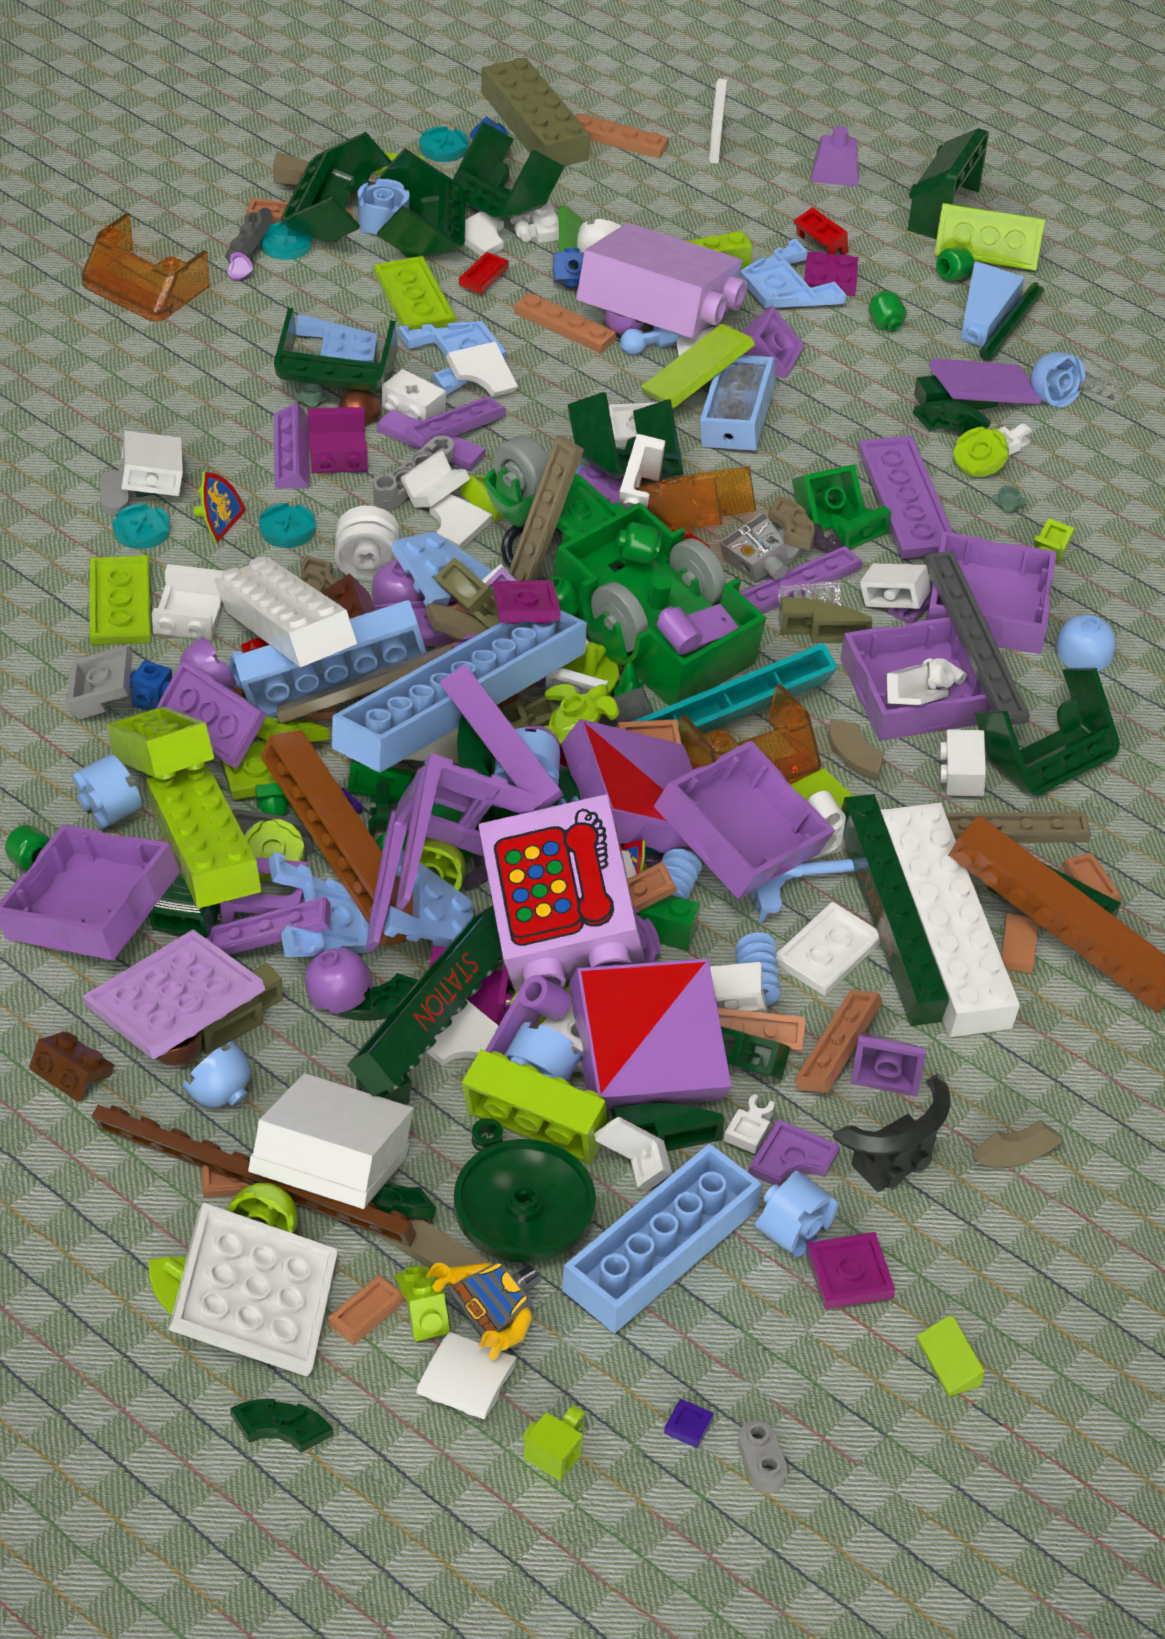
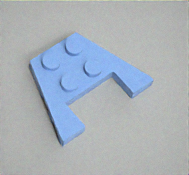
[739,239,846,308]
[296,314,377,362]
[398,321,506,395]
[391,531,493,607]
[383,849,473,948]
[268,852,369,958]

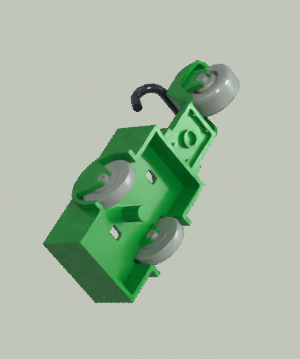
[484,435,767,706]

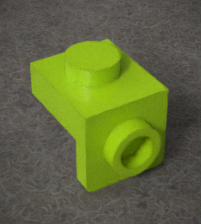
[1033,518,1075,561]

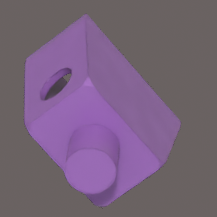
[811,126,859,187]

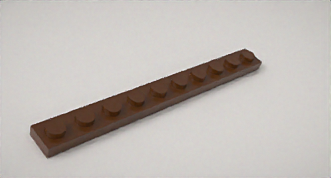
[91,1105,417,1247]

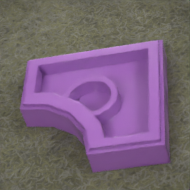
[748,1119,841,1187]

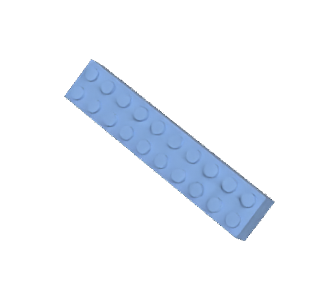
[332,611,587,773]

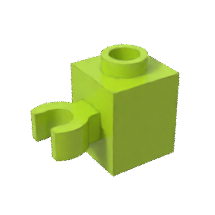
[522,1405,586,1481]

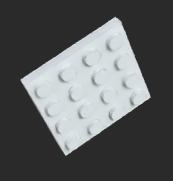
[168,1203,338,1377]

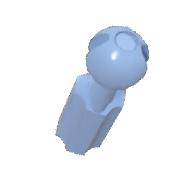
[620,326,684,355]

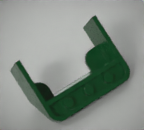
[453,121,565,221]
[907,128,989,240]
[281,132,392,242]
[377,148,466,258]
[274,307,398,391]
[567,392,683,483]
[974,668,1120,795]

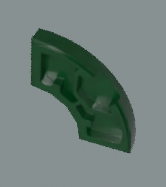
[913,400,991,434]
[339,973,419,1021]
[370,1181,436,1218]
[230,1398,333,1453]

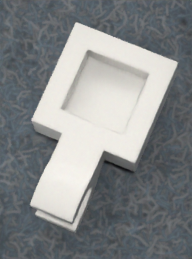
[997,423,1032,455]

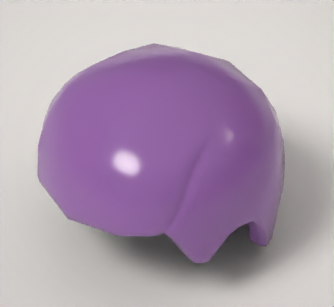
[605,310,644,335]

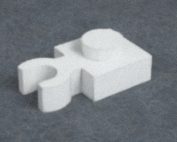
[724,1094,774,1154]

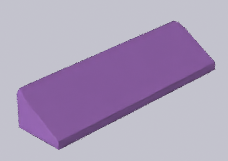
[274,403,310,489]

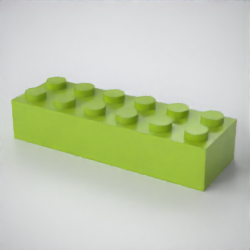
[146,764,262,909]

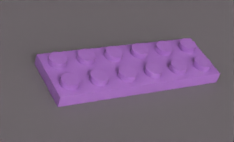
[858,436,953,559]

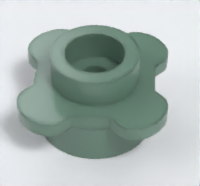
[295,383,328,408]
[992,485,1026,512]

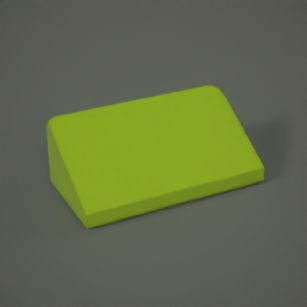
[460,474,505,522]
[916,1315,984,1397]

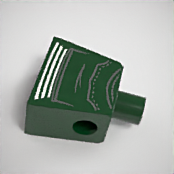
[148,874,220,938]

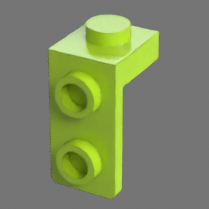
[394,1266,450,1342]

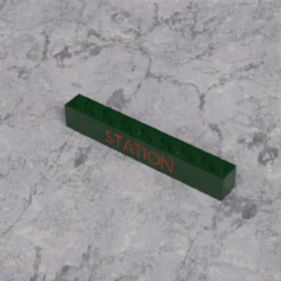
[841,794,949,1026]
[347,905,503,1097]

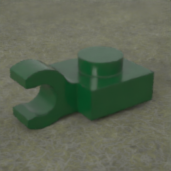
[368,782,390,837]

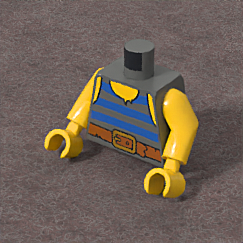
[426,1262,541,1360]

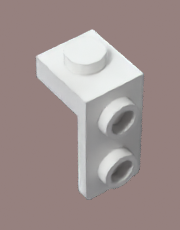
[594,1117,672,1192]

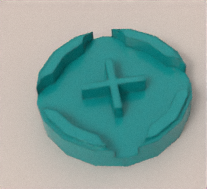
[419,126,469,162]
[260,222,312,260]
[112,503,171,549]
[259,503,316,548]

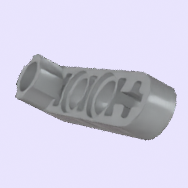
[373,435,455,511]

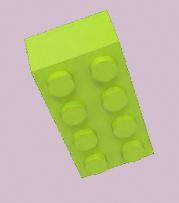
[106,706,215,780]
[462,1049,608,1165]

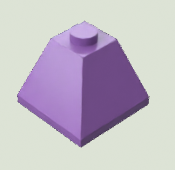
[742,305,805,378]
[851,1032,927,1097]

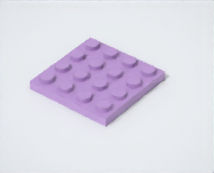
[82,930,266,1060]

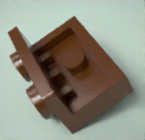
[29,1032,114,1101]

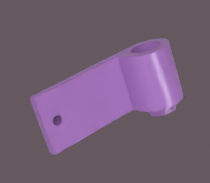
[657,604,739,655]
[485,975,571,1055]

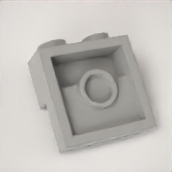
[65,645,133,720]

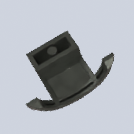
[832,1073,951,1193]

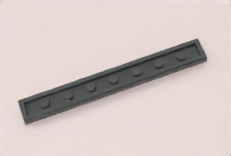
[924,551,1030,725]

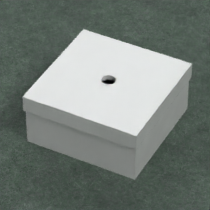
[248,1073,414,1209]

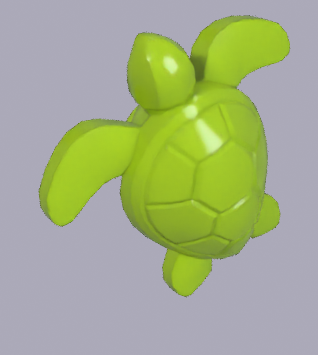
[544,684,619,747]

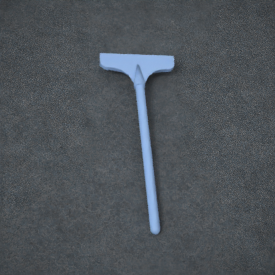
[751,859,855,923]

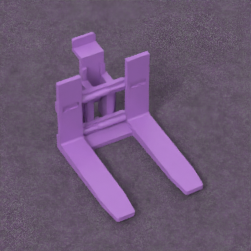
[365,753,541,953]

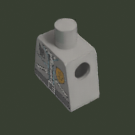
[719,512,788,581]

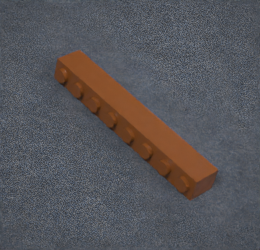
[260,730,413,947]
[948,815,1165,1013]

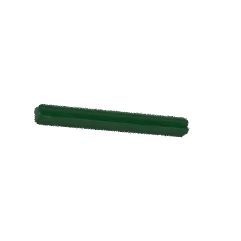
[979,282,1044,361]

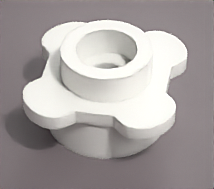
[928,660,954,690]

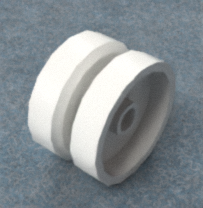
[335,506,399,581]

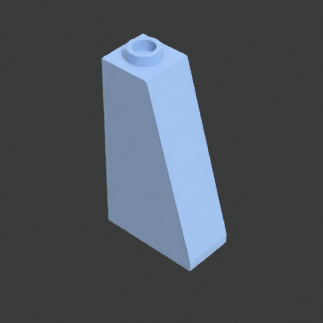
[961,261,1024,347]

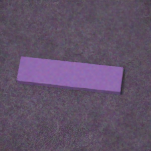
[404,396,506,448]
[377,409,486,471]
[206,897,331,955]

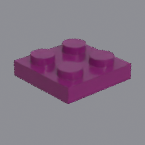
[804,252,859,296]
[492,580,561,624]
[806,1232,895,1309]

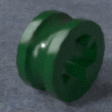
[472,1118,503,1151]

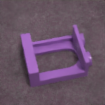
[220,857,308,924]

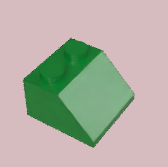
[791,464,865,531]

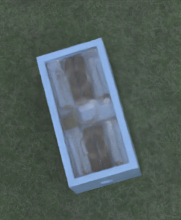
[700,355,776,450]

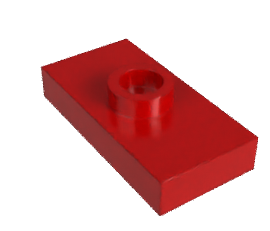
[459,252,509,294]

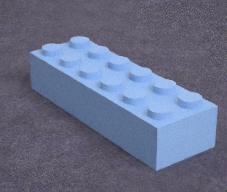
[234,600,427,717]
[562,1143,762,1334]

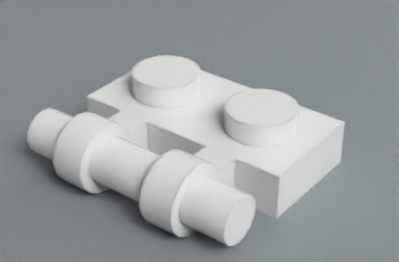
[510,201,559,242]

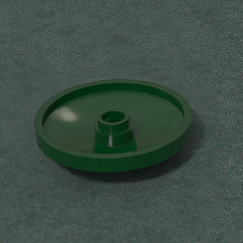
[454,1139,596,1263]

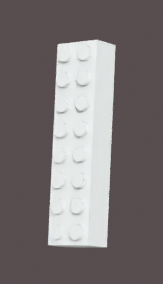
[215,557,357,668]
[881,803,1020,1037]

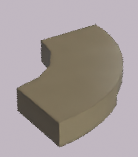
[768,496,815,550]
[301,555,335,592]
[425,603,488,640]
[828,719,884,780]
[972,1120,1064,1168]

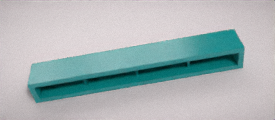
[631,642,838,743]

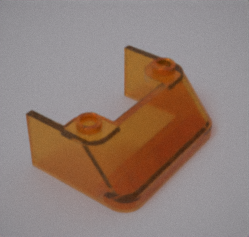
[81,213,210,322]
[636,466,756,534]
[679,684,821,785]

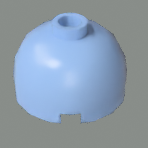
[1031,351,1085,407]
[1056,615,1116,671]
[182,1041,251,1108]

